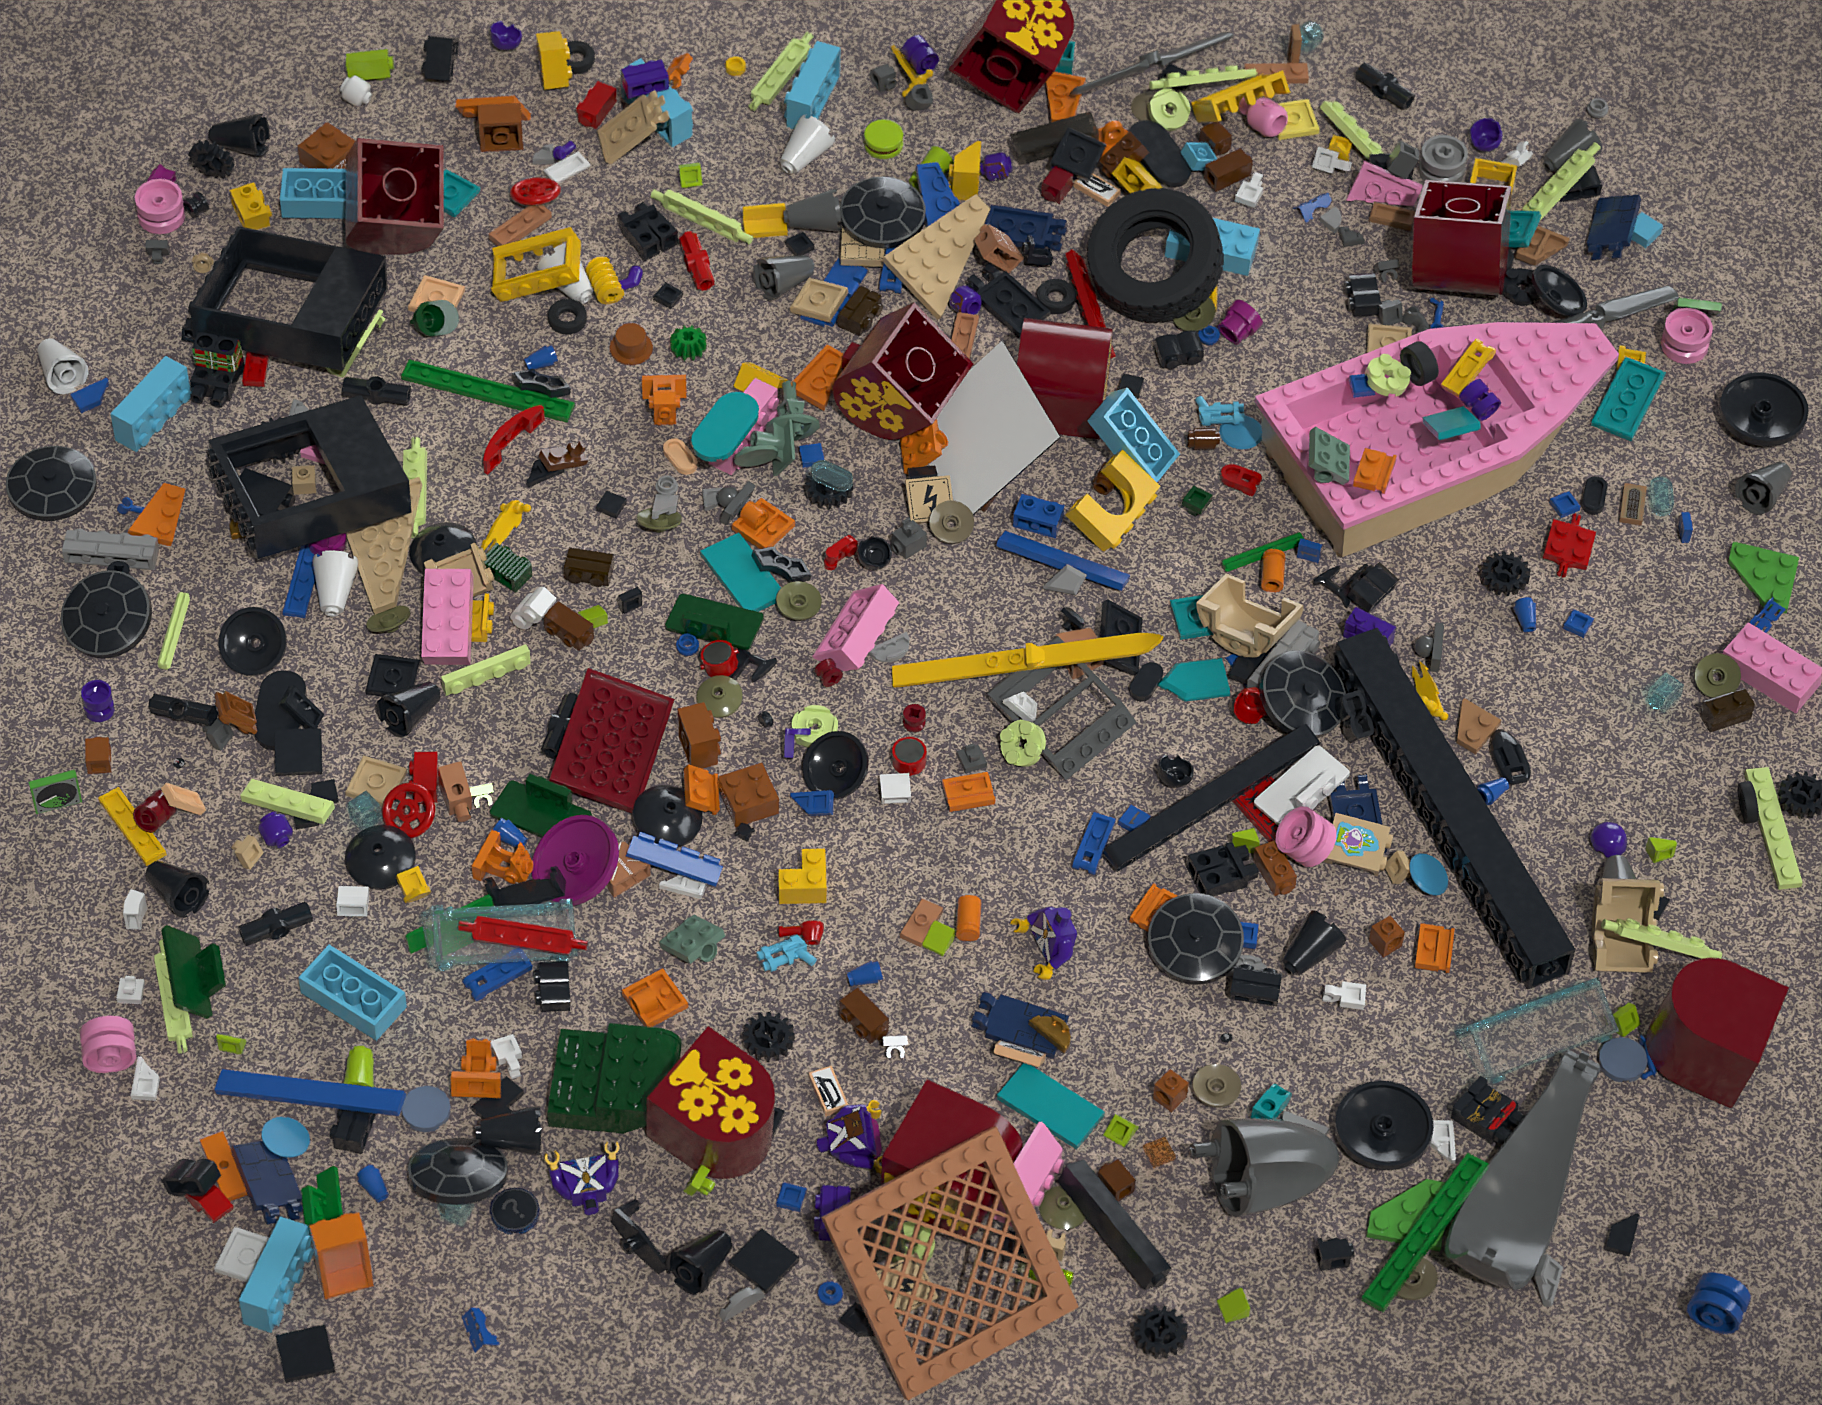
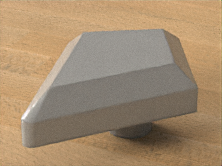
[1043,564,1087,595]

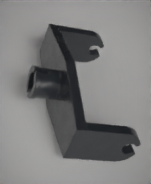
[485,866,566,907]
[610,1199,673,1274]

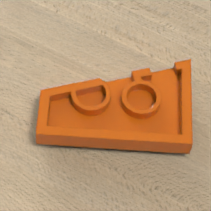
[1046,72,1086,129]
[455,96,531,121]
[791,344,844,411]
[128,483,186,546]

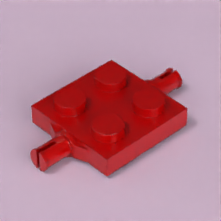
[1543,513,1596,578]

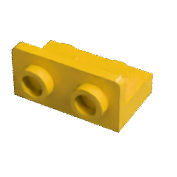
[471,593,494,642]

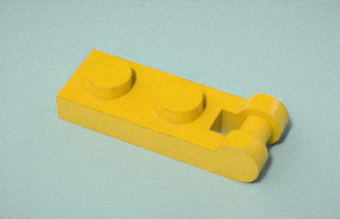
[1441,339,1496,398]

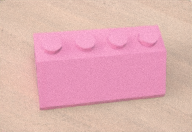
[812,584,899,671]
[994,1121,1064,1227]

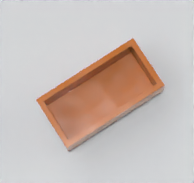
[310,1212,374,1299]

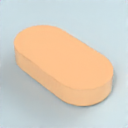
[663,438,698,475]

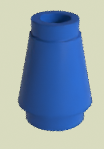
[524,345,558,369]
[1514,597,1537,632]
[1477,777,1509,805]
[493,818,528,848]
[847,960,883,986]
[357,1165,389,1203]

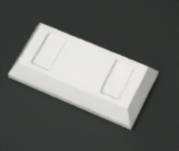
[543,151,591,184]

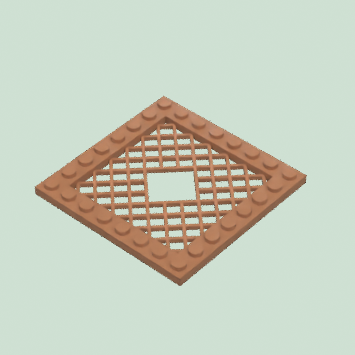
[821,1126,1079,1400]

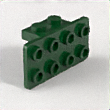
[665,593,764,650]
[490,774,592,838]
[161,925,226,1019]

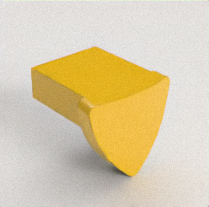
[1328,135,1353,161]
[1616,345,1646,371]
[396,866,431,903]

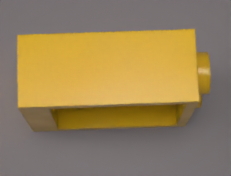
[1470,158,1517,195]

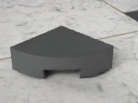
[1338,227,1365,247]

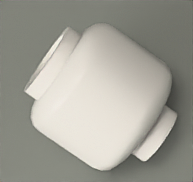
[340,76,372,107]

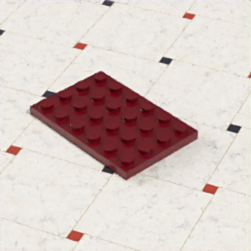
[549,668,675,813]

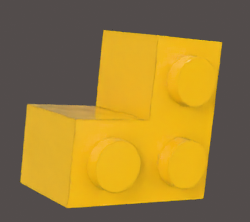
[536,31,572,90]
[778,849,827,904]

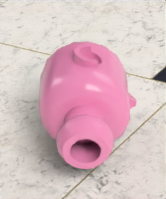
[1239,97,1288,137]

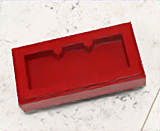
[242,351,270,387]

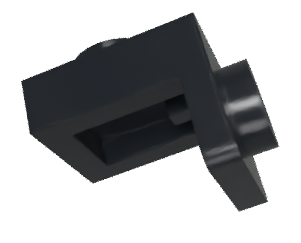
[1021,235,1053,267]

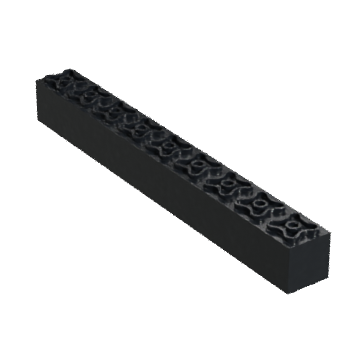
[1332,628,1575,990]

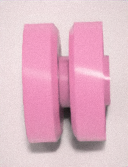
[135,179,185,234]
[1661,308,1713,364]
[1276,807,1336,867]
[80,1016,136,1073]

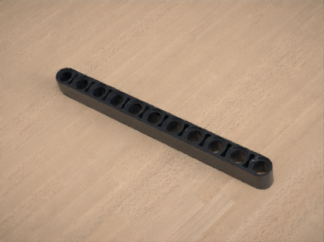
[1103,724,1321,872]

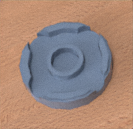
[1599,1037,1647,1082]
[402,1086,451,1132]

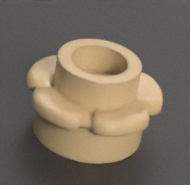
[192,253,214,273]

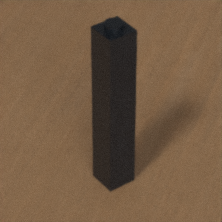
[1057,1159,1172,1290]

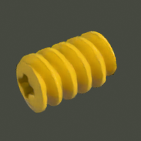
[585,256,625,305]

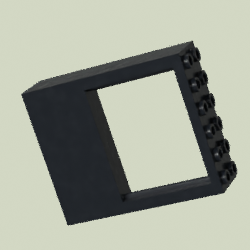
[188,226,388,371]
[206,395,412,559]

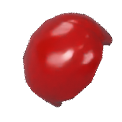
[1233,687,1267,724]

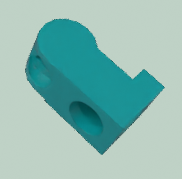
[1250,1083,1292,1119]

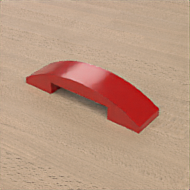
[483,405,545,475]

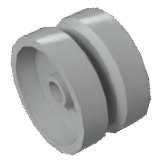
[1419,135,1468,182]

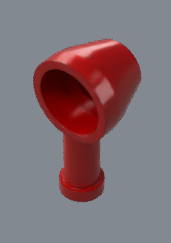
[779,920,824,945]

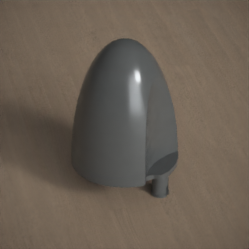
[1190,1118,1340,1217]

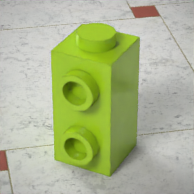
[346,49,394,81]

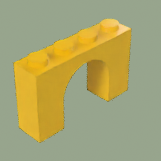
[1065,449,1160,551]

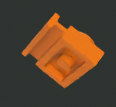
[1353,448,1397,494]
[684,764,720,815]
[942,772,996,812]
[1129,883,1177,931]
[1415,923,1455,973]

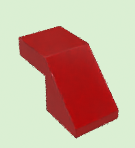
[185,1185,234,1224]

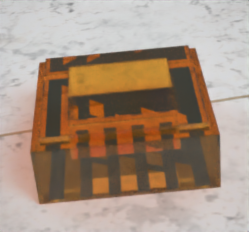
[1143,1137,1176,1168]

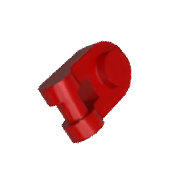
[1220,464,1263,497]
[824,535,858,571]

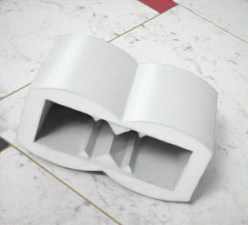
[510,587,556,629]

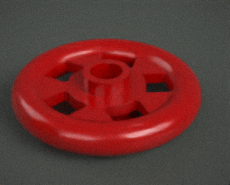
[510,177,561,205]
[382,782,435,838]

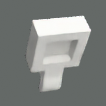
[1501,141,1533,167]
[1312,147,1352,173]
[1235,172,1263,208]
[1322,981,1366,1010]
[491,1034,522,1079]

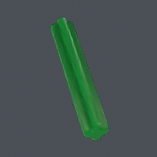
[1222,532,1304,572]

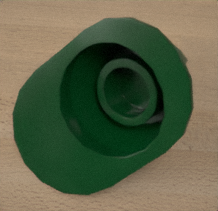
[410,300,459,336]

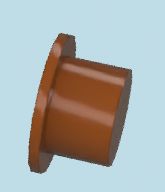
[610,323,653,365]

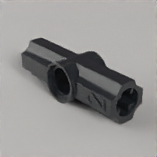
[1355,62,1415,110]
[342,376,411,405]
[541,693,578,759]
[148,694,218,726]
[238,902,313,946]

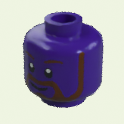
[980,152,1012,181]
[949,285,982,315]

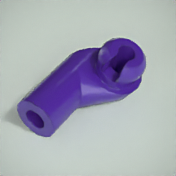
[552,140,576,160]
[619,266,643,290]

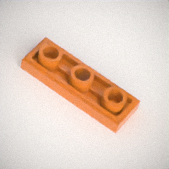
[200,1131,248,1201]

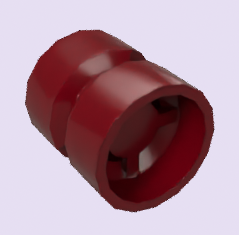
[133,790,177,833]

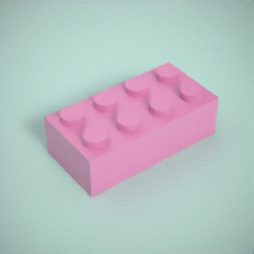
[709,378,779,475]
[421,569,474,665]
[1722,622,1822,713]

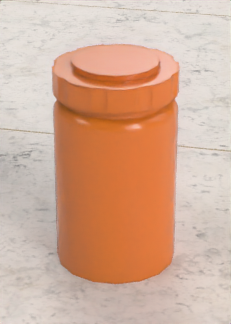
[1261,549,1286,592]
[956,895,981,941]

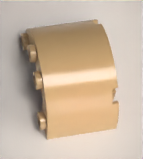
[1196,573,1303,657]
[1592,878,1664,972]

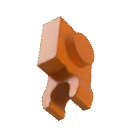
[667,53,693,89]

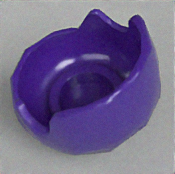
[490,21,522,50]
[1470,118,1503,152]
[1590,822,1627,858]

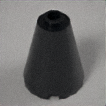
[208,113,270,156]
[376,682,441,738]
[145,861,209,918]
[1282,910,1346,976]
[475,1106,541,1156]
[666,1230,732,1295]

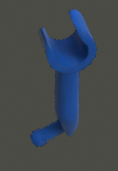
[1429,297,1444,329]
[117,497,145,514]
[1639,1033,1656,1080]

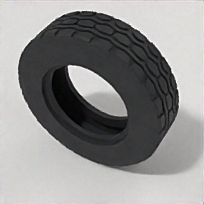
[1087,188,1224,323]

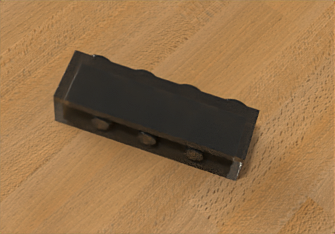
[1010,111,1099,166]

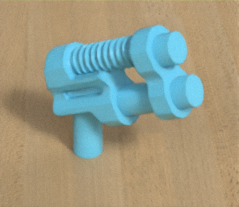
[1195,396,1245,426]
[756,934,817,972]

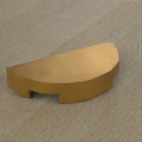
[1029,1015,1071,1054]

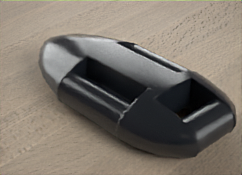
[1490,729,1531,785]

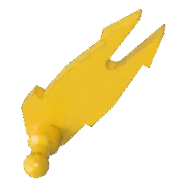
[891,44,934,98]
[481,500,531,551]
[1412,660,1448,721]

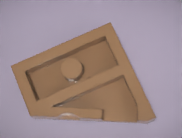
[1515,226,1570,266]
[1456,698,1501,754]

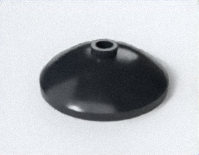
[1532,265,1587,316]
[409,522,477,575]
[219,607,287,676]
[803,731,869,800]
[632,785,703,848]
[345,825,416,890]

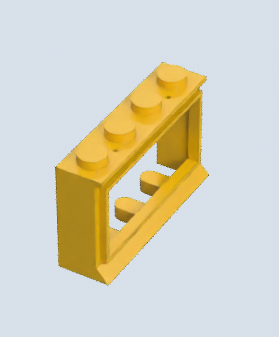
[1191,70,1290,122]
[491,227,581,302]

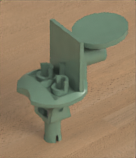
[734,381,820,476]

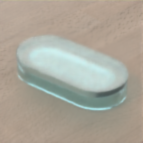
[811,460,853,491]
[1649,476,1674,516]

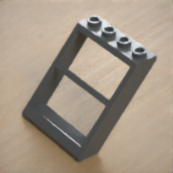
[987,636,1137,780]

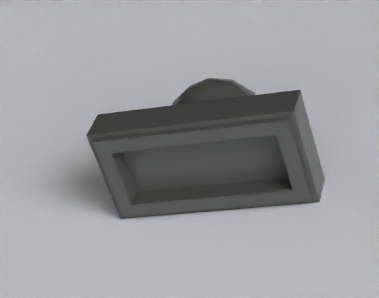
[718,481,755,525]
[1414,622,1444,673]

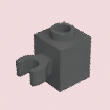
[1387,140,1419,179]
[891,517,927,560]

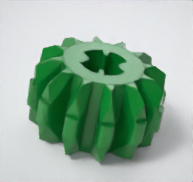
[670,324,707,362]

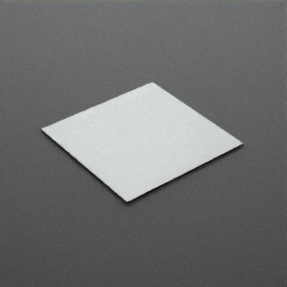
[929,341,1061,515]

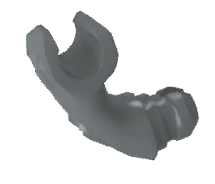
[1403,306,1430,334]

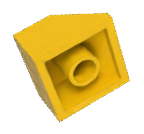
[949,141,981,200]

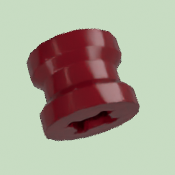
[814,658,843,687]
[903,704,926,732]

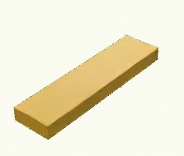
[98,787,167,866]

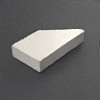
[1003,692,1038,722]
[659,874,707,899]
[131,1057,160,1101]
[1430,1120,1456,1164]

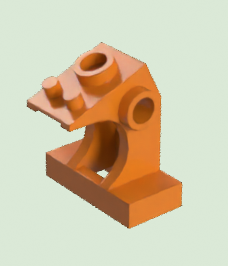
[642,375,687,425]
[472,830,533,884]
[451,1038,501,1098]

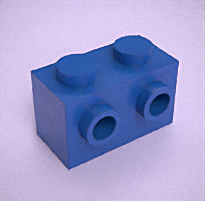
[1013,494,1065,538]

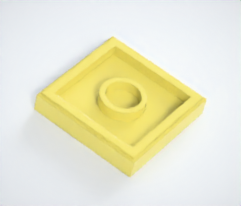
[1277,99,1320,140]

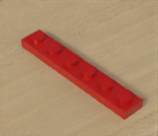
[1065,249,1116,359]

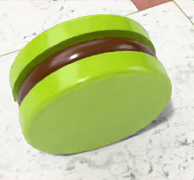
[864,119,903,159]

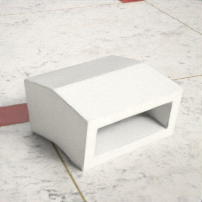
[880,773,911,804]
[336,886,369,916]
[123,889,148,929]

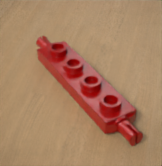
[458,916,588,956]

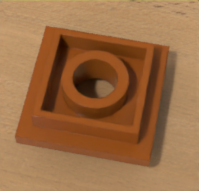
[214,691,257,734]

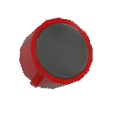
[700,640,739,677]
[892,736,927,776]

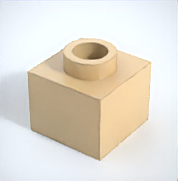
[292,465,316,495]

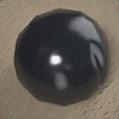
[857,536,892,570]
[1158,755,1194,788]

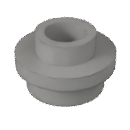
[1587,98,1608,118]
[656,475,678,495]

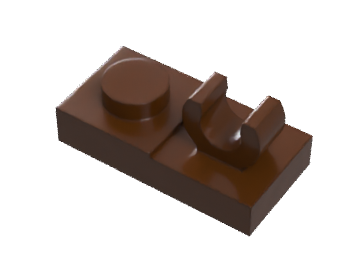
[539,441,588,472]

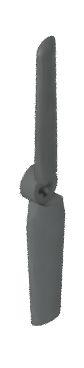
[1070,32,1234,97]
[1551,285,1679,329]

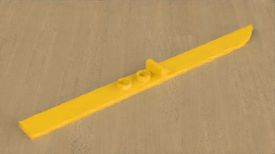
[892,633,1163,688]

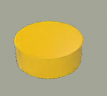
[725,56,746,76]

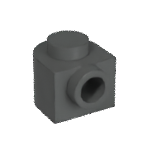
[870,64,897,93]
[905,84,933,111]

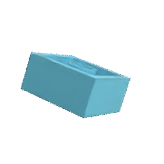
[1181,142,1217,170]
[1632,212,1663,248]

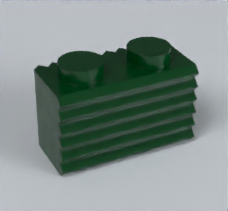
[484,543,532,593]

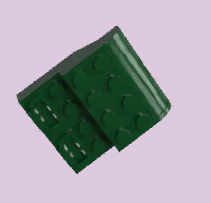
[547,1023,682,1134]

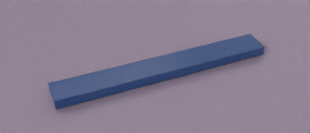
[214,1069,406,1116]

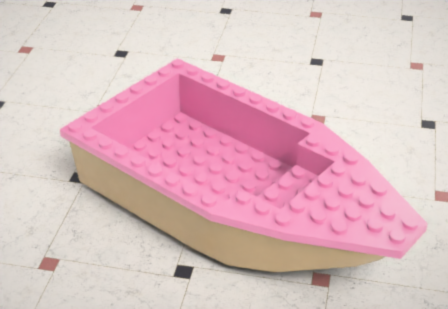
[1254,322,1619,557]

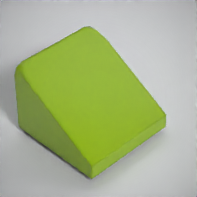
[578,605,608,628]
[1231,828,1260,854]
[1645,837,1677,863]
[922,920,955,956]
[216,1034,246,1055]
[1103,1114,1139,1147]
[1217,1288,1250,1323]

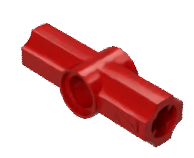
[679,231,715,291]

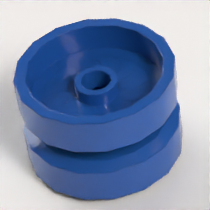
[1687,1272,1751,1334]

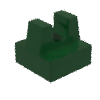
[1182,485,1213,517]

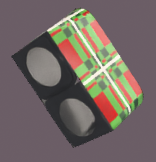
[192,332,243,372]

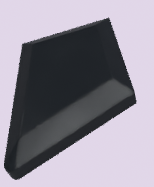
[1061,607,1086,631]

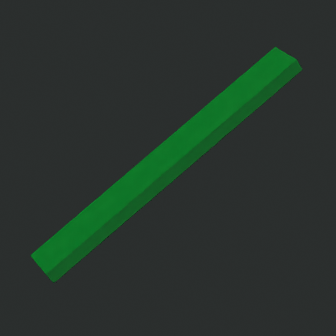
[401,359,575,423]
[1362,1152,1489,1312]

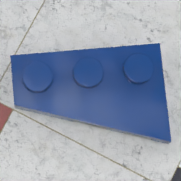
[915,162,960,228]

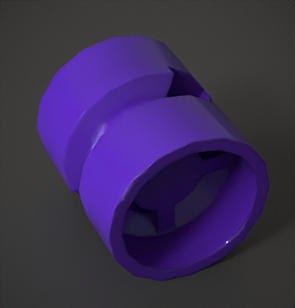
[901,35,939,75]
[1459,379,1501,421]
[81,680,115,722]

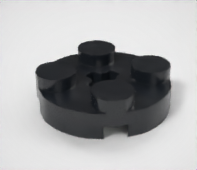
[1502,268,1540,306]

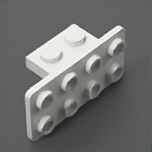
[1254,746,1350,826]

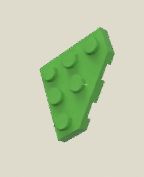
[1728,541,1799,613]
[1367,1179,1445,1251]

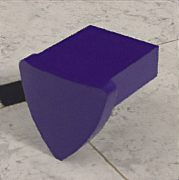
[784,727,811,758]

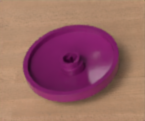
[532,815,619,906]

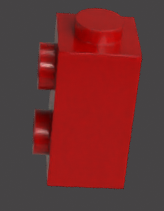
[576,81,617,129]
[409,752,439,805]

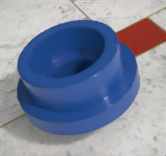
[1198,326,1220,345]
[676,634,699,656]
[818,1281,843,1306]

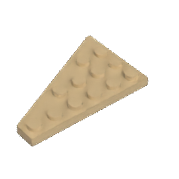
[882,194,990,320]
[346,477,422,615]

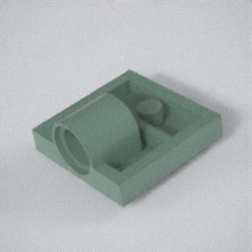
[1309,426,1350,485]
[659,915,725,964]

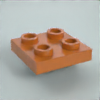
[900,419,948,475]
[732,498,795,549]
[622,968,688,1027]

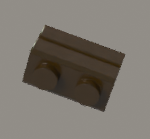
[838,286,883,336]
[564,547,614,587]
[1700,688,1755,733]

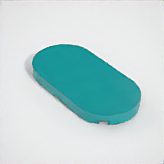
[691,392,759,462]

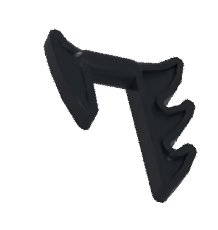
[1313,564,1368,608]
[728,648,777,682]

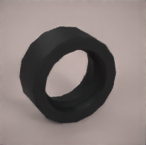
[1400,341,1439,386]

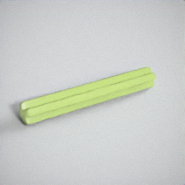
[157,592,190,670]

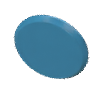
[1219,415,1262,449]
[1409,853,1448,896]
[261,1117,310,1158]

